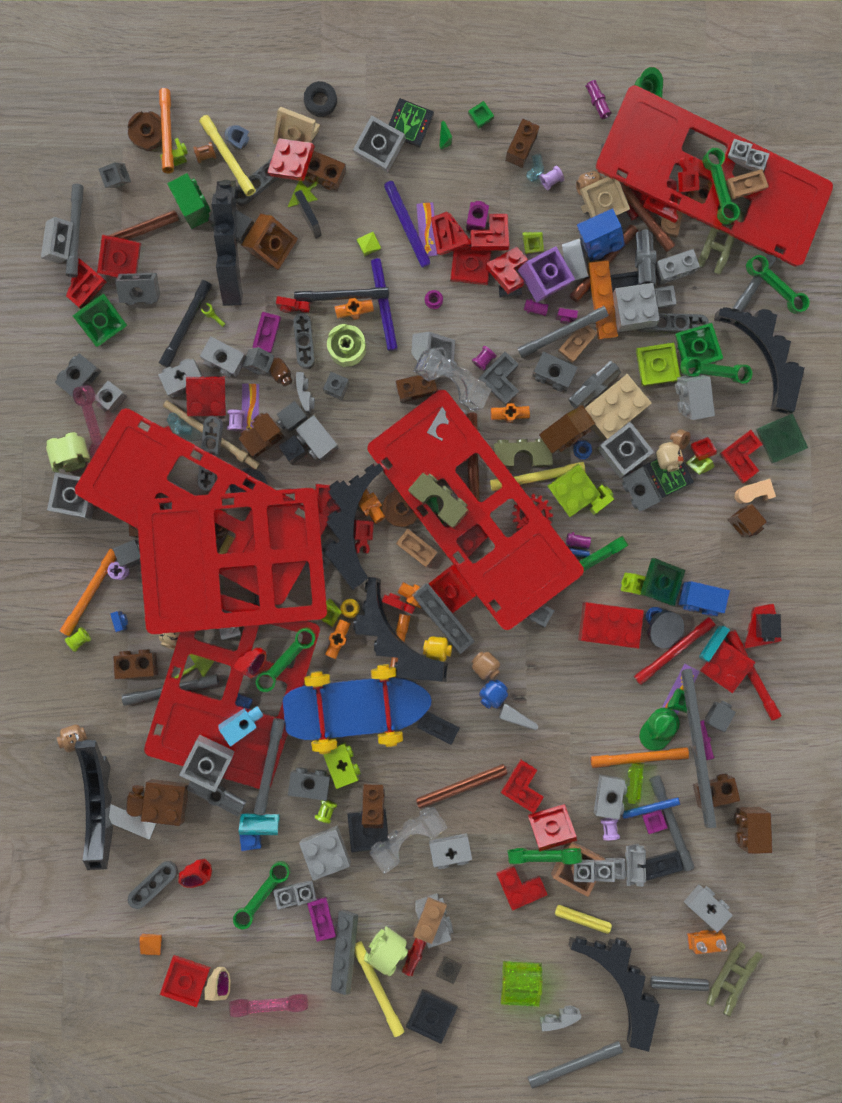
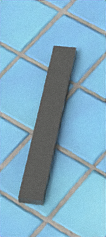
[681,669,717,828]

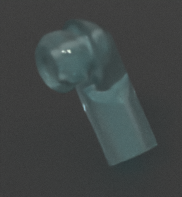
[526,154,544,182]
[167,413,192,435]

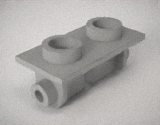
[625,844,646,887]

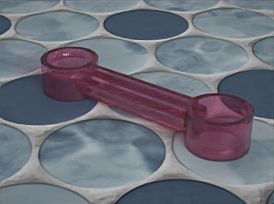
[73,385,102,458]
[229,994,308,1017]

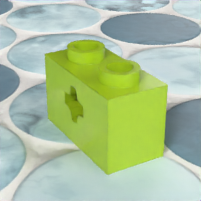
[323,742,361,789]

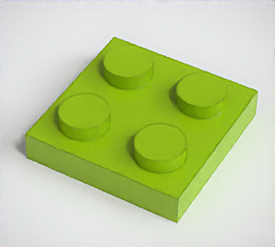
[636,342,680,387]
[547,464,601,517]

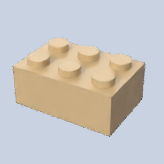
[585,374,652,442]

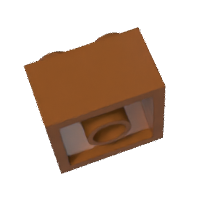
[241,213,298,270]

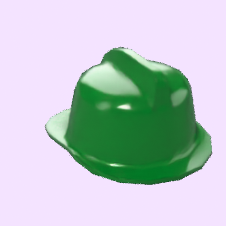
[634,67,663,98]
[639,707,680,751]

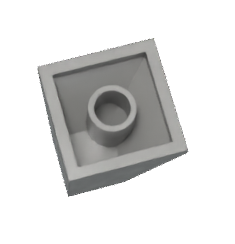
[411,332,455,377]

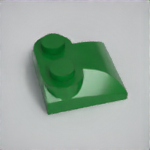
[72,293,128,347]
[675,323,724,371]

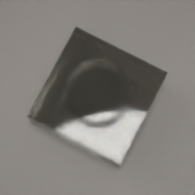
[436,956,462,984]

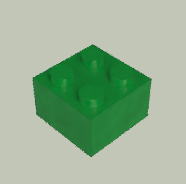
[167,173,212,229]

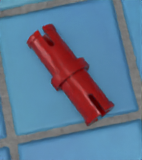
[401,938,427,976]

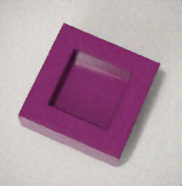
[556,308,578,324]
[641,810,667,834]

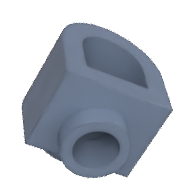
[225,125,249,149]

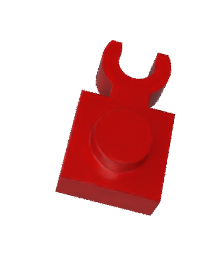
[678,156,699,192]
[276,296,310,313]
[353,520,374,554]
[382,593,415,614]

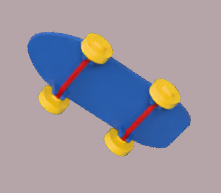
[283,664,431,754]

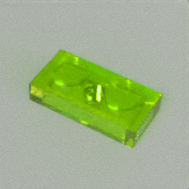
[626,763,644,804]

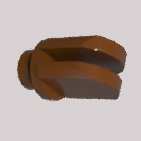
[269,358,292,387]
[126,785,145,817]

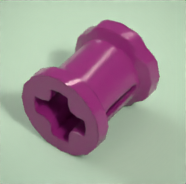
[472,346,497,371]

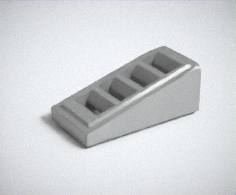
[499,703,538,730]

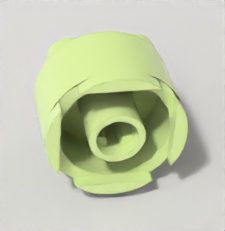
[327,324,366,367]
[46,432,91,473]
[364,926,408,976]

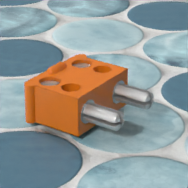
[687,930,727,954]

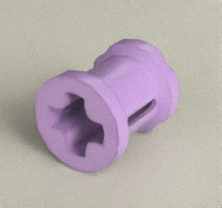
[539,166,564,190]
[227,410,245,431]
[107,562,129,580]
[601,818,620,840]

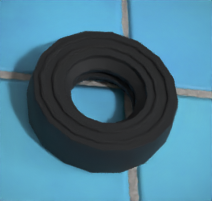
[304,81,337,117]

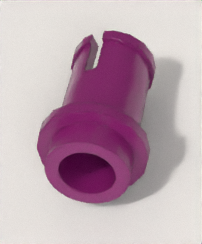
[524,299,549,316]
[566,532,591,549]

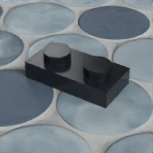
[417,711,460,745]
[640,850,683,881]

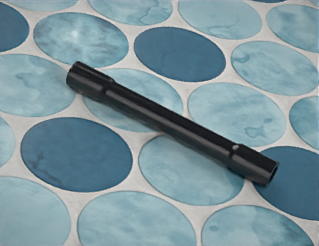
[158,279,212,368]
[294,287,389,302]

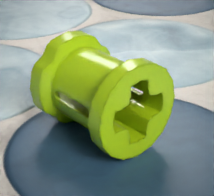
[65,627,91,652]
[314,800,337,824]

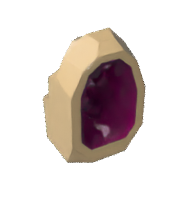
[205,967,231,1001]

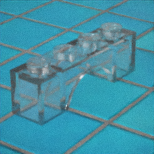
[413,348,492,411]
[369,807,448,874]

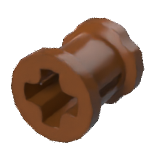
[193,142,217,164]

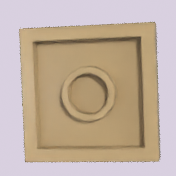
[273,107,320,145]
[580,177,630,218]

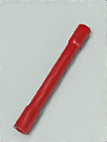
[634,617,716,685]
[726,630,782,721]

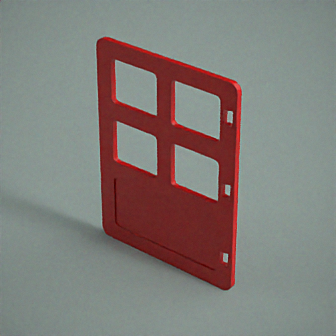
[136,488,327,634]
[144,594,320,789]

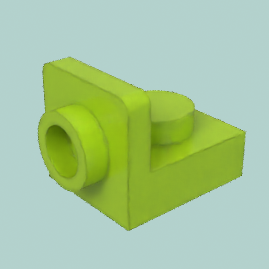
[160,138,188,166]
[589,485,614,515]
[621,573,646,597]

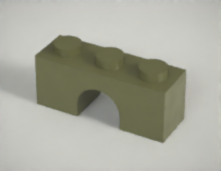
[493,439,553,468]
[408,473,469,529]

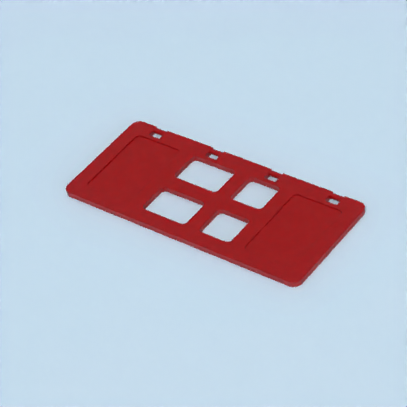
[596,85,833,267]
[367,390,584,630]
[75,408,327,605]

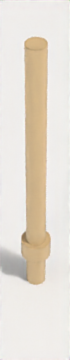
[163,400,260,470]

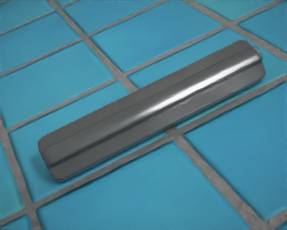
[650,976,709,991]

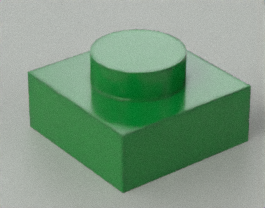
[468,101,494,129]

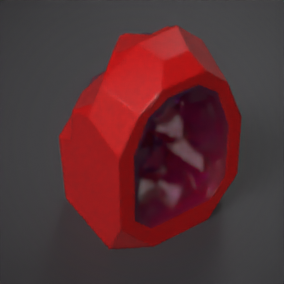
[234,648,267,679]
[178,858,213,888]

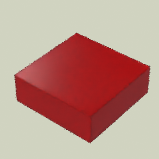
[691,437,717,461]

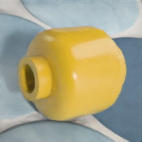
[423,636,452,662]

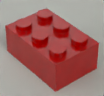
[578,602,644,649]

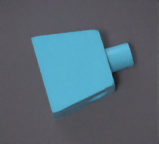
[218,706,264,746]

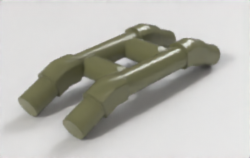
[698,205,744,275]
[706,942,763,1017]

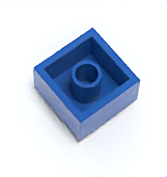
[577,208,625,262]
[678,581,730,616]

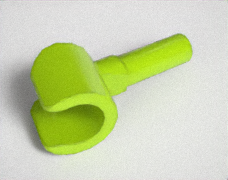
[201,303,225,327]

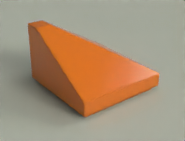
[139,934,162,955]

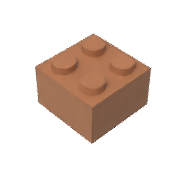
[551,842,605,897]

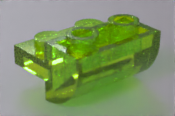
[500,961,543,1007]

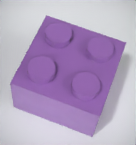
[518,246,575,303]

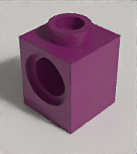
[466,201,489,231]

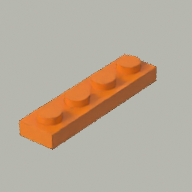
[588,261,618,340]

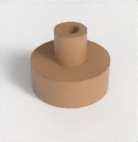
[670,429,690,450]

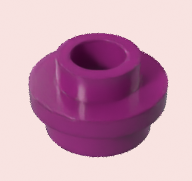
[424,290,443,309]

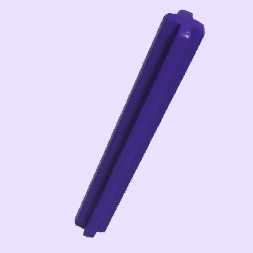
[384,180,430,268]
[371,258,397,351]

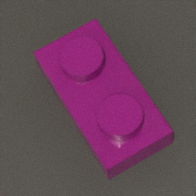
[252,312,281,354]
[307,897,336,942]

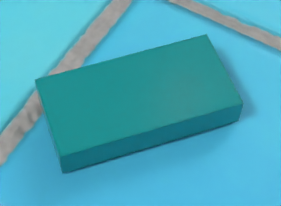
[699,626,730,662]
[238,814,280,835]

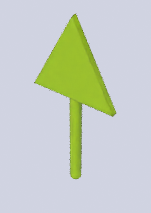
[287,181,318,208]
[174,654,214,678]

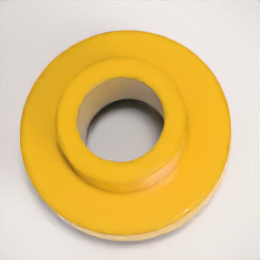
[340,599,360,618]

